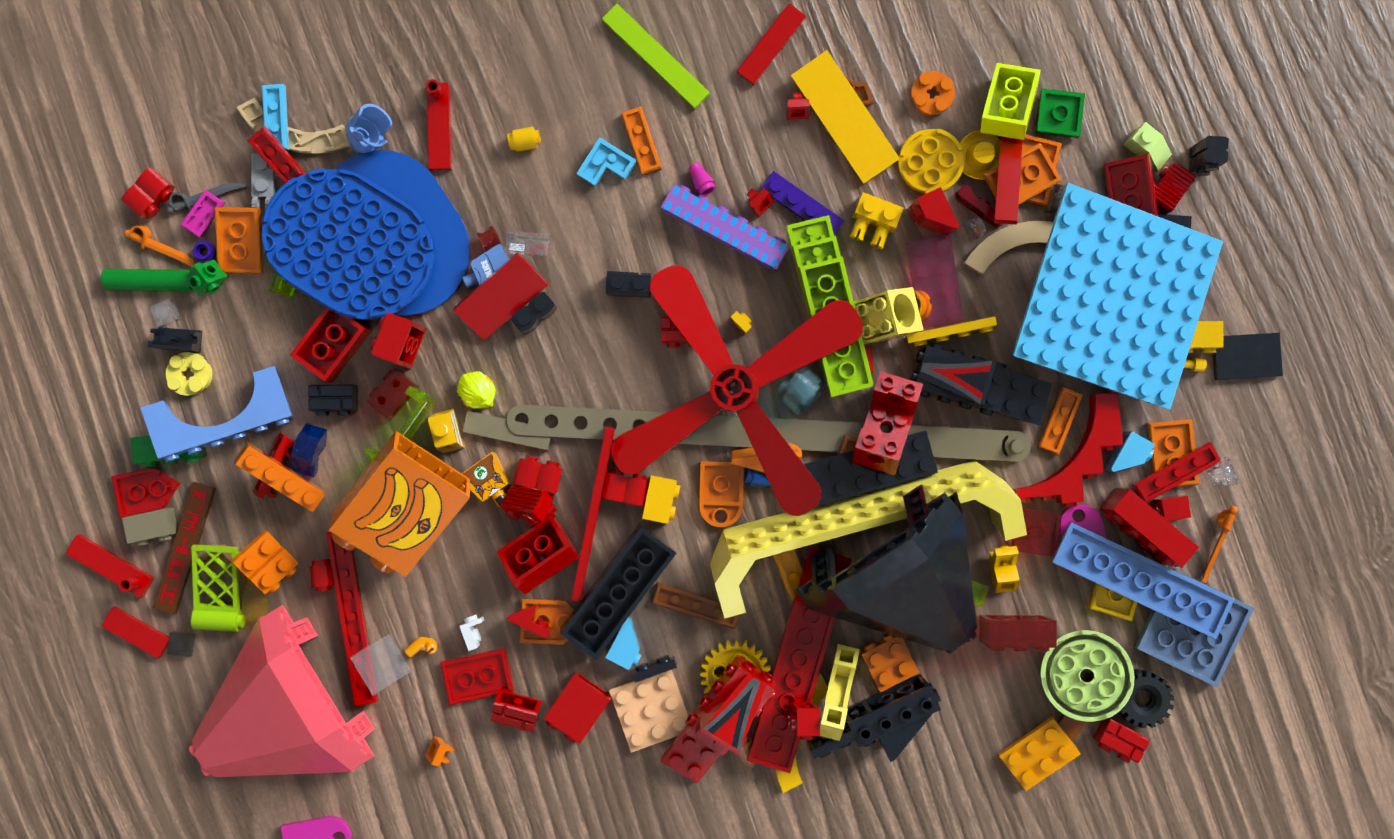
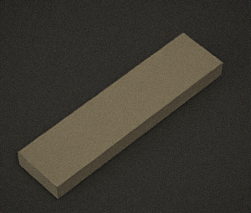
[462,411,551,450]

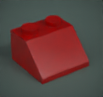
[909,187,960,236]

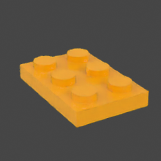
[999,716,1081,791]

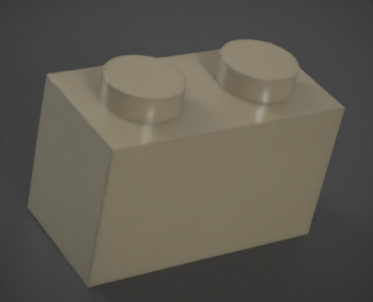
[122,508,178,546]

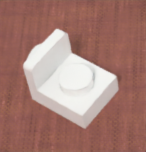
[460,615,484,651]

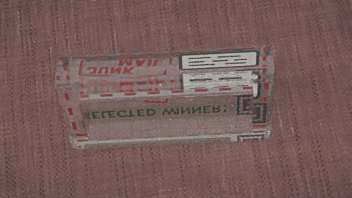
[505,231,551,257]

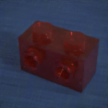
[367,368,420,420]

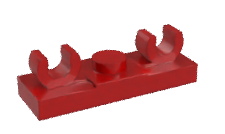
[253,432,300,499]

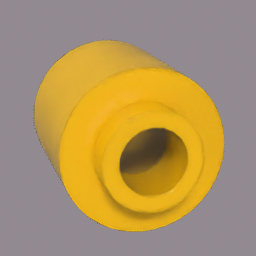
[507,126,541,152]

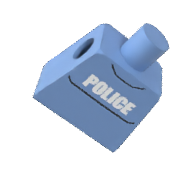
[463,244,509,289]

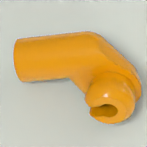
[404,637,437,658]

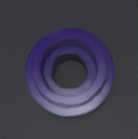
[193,241,216,263]

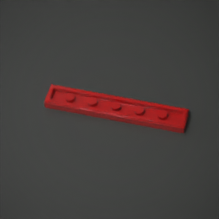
[994,136,1023,225]

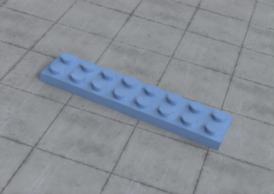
[1051,522,1235,639]

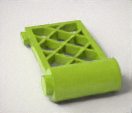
[191,544,246,632]

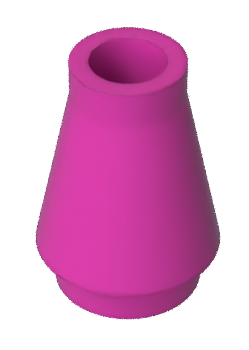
[688,162,716,196]

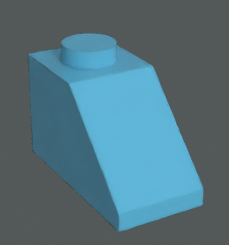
[1104,431,1155,472]
[606,617,641,670]

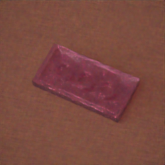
[906,235,964,328]

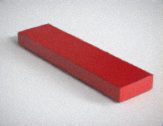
[737,3,806,86]
[1132,442,1221,503]

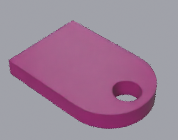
[1057,504,1107,574]
[281,816,352,839]

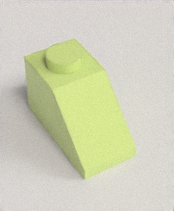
[1124,122,1172,172]

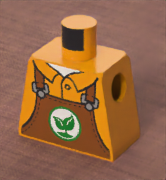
[462,452,510,507]

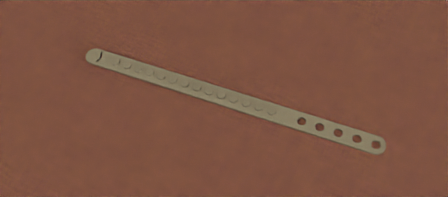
[507,405,1030,462]

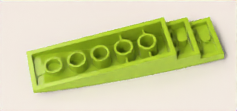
[785,215,874,397]

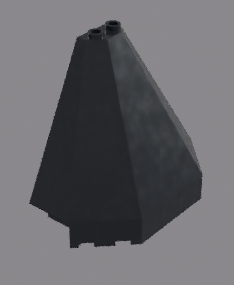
[795,484,977,654]

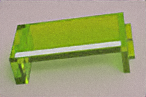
[363,386,437,462]

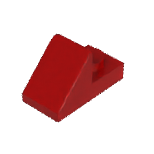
[506,603,553,639]

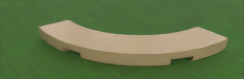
[236,97,351,155]
[963,221,1054,275]

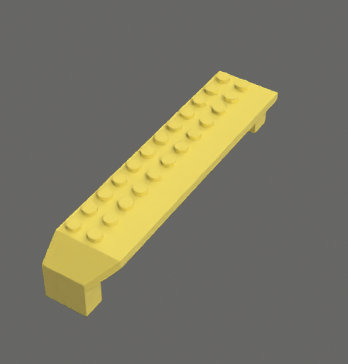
[710,460,1027,619]

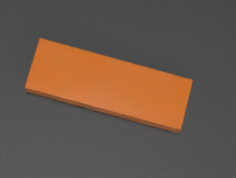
[621,106,662,175]
[1037,386,1083,455]

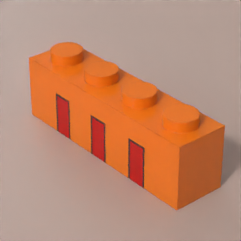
[234,442,326,512]

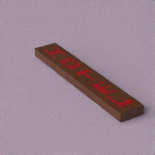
[153,482,216,614]

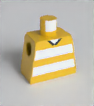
[428,408,464,454]

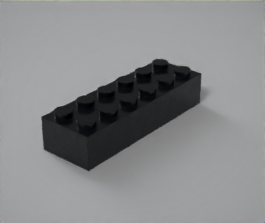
[560,523,677,660]

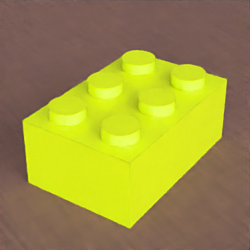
[980,63,1041,140]

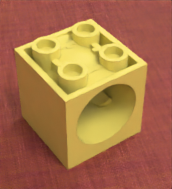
[854,287,924,344]

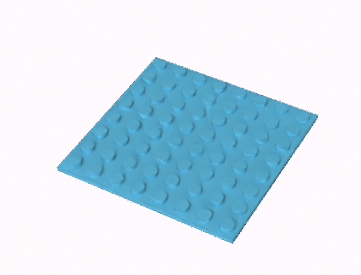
[1012,183,1223,410]

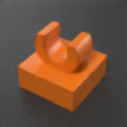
[425,736,454,767]

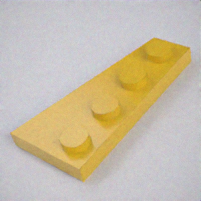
[907,317,997,347]

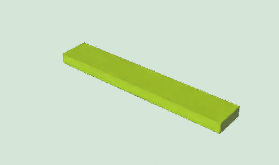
[602,4,710,109]

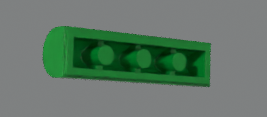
[101,268,195,292]

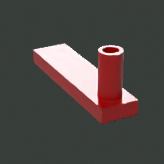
[426,79,452,171]
[65,534,155,598]

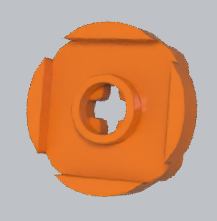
[910,71,955,116]

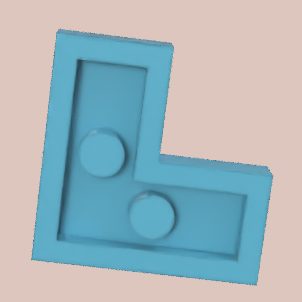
[576,137,637,187]

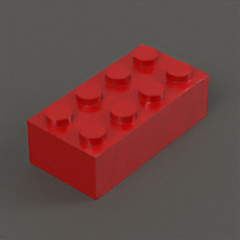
[1099,488,1199,568]

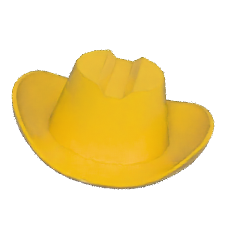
[960,130,1000,180]

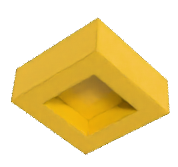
[730,311,752,334]

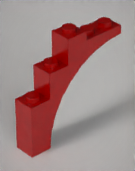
[1012,392,1123,507]

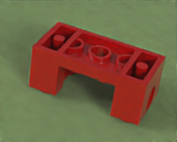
[852,371,923,475]

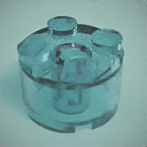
[778,366,827,416]

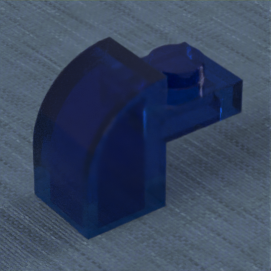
[290,423,327,478]

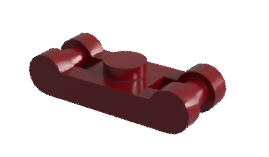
[955,185,1003,228]

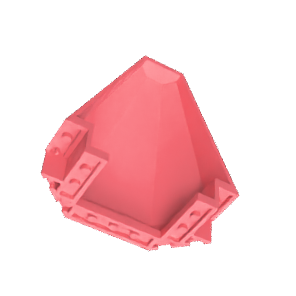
[189,605,375,777]

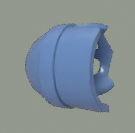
[346,104,392,153]

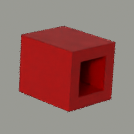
[1153,495,1191,521]

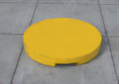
[898,129,964,194]

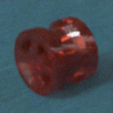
[477,225,502,252]

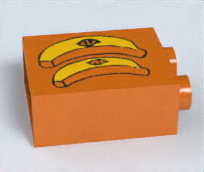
[329,431,470,577]

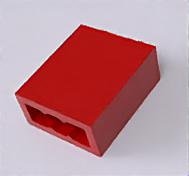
[544,671,612,744]

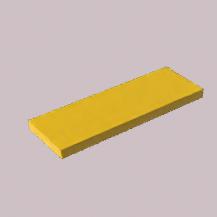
[791,50,900,184]

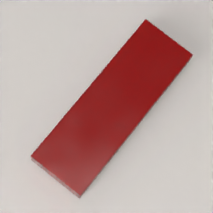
[247,126,306,184]
[101,606,172,658]

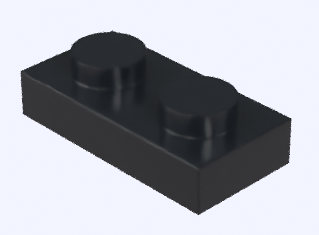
[632,655,677,683]

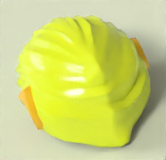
[457,371,496,409]

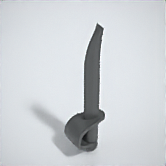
[166,183,247,213]

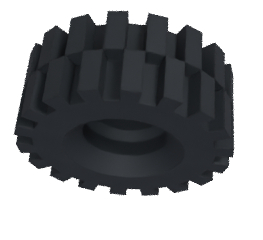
[1118,669,1174,728]

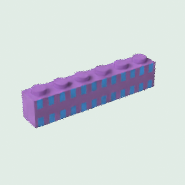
[661,184,789,272]

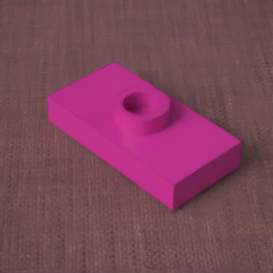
[180,190,225,238]

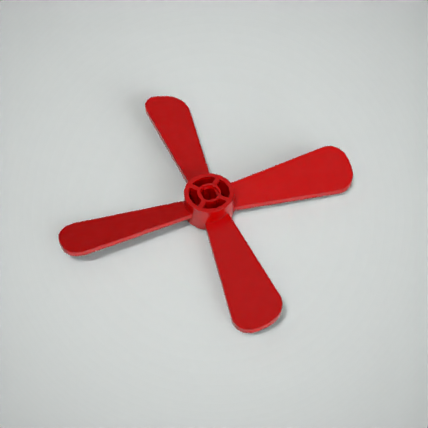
[611,265,863,516]

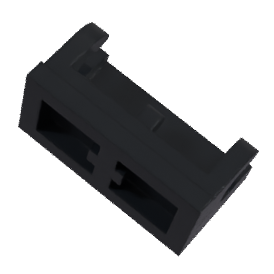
[148,327,202,353]

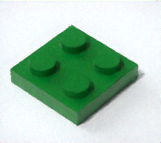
[1035,88,1085,138]

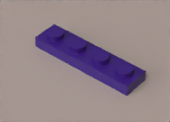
[761,171,844,235]

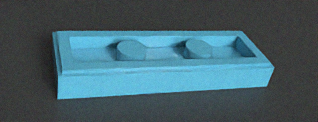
[262,84,289,151]

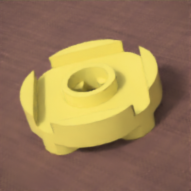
[166,352,212,396]

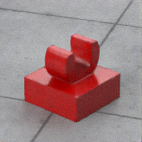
[786,92,810,120]
[746,188,774,217]

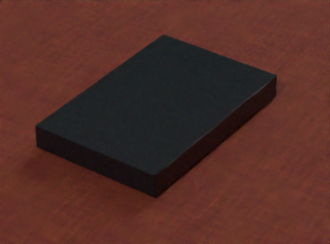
[1213,332,1283,380]

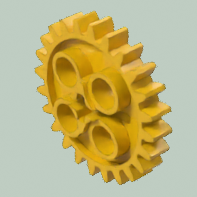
[700,639,771,693]

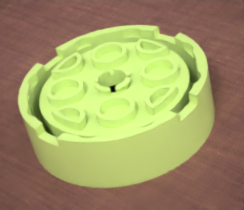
[1041,630,1135,722]

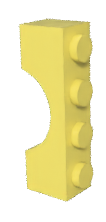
[820,644,860,741]

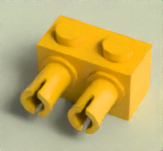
[850,192,904,249]

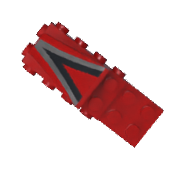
[661,655,776,784]

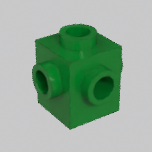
[185,260,228,296]

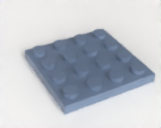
[1134,569,1254,687]

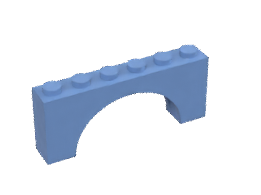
[141,366,294,462]

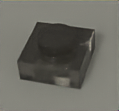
[167,631,195,657]

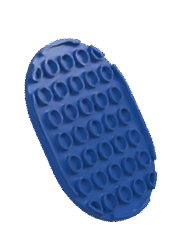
[335,150,471,316]
[261,168,434,320]

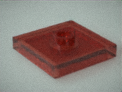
[1011,508,1062,557]

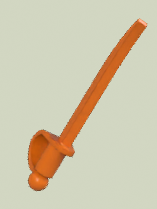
[124,225,196,267]
[1202,506,1238,584]

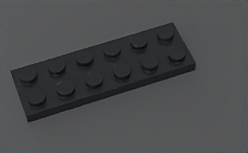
[804,430,938,507]

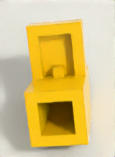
[989,546,1020,593]

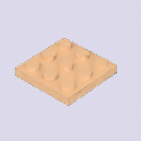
[609,670,688,753]

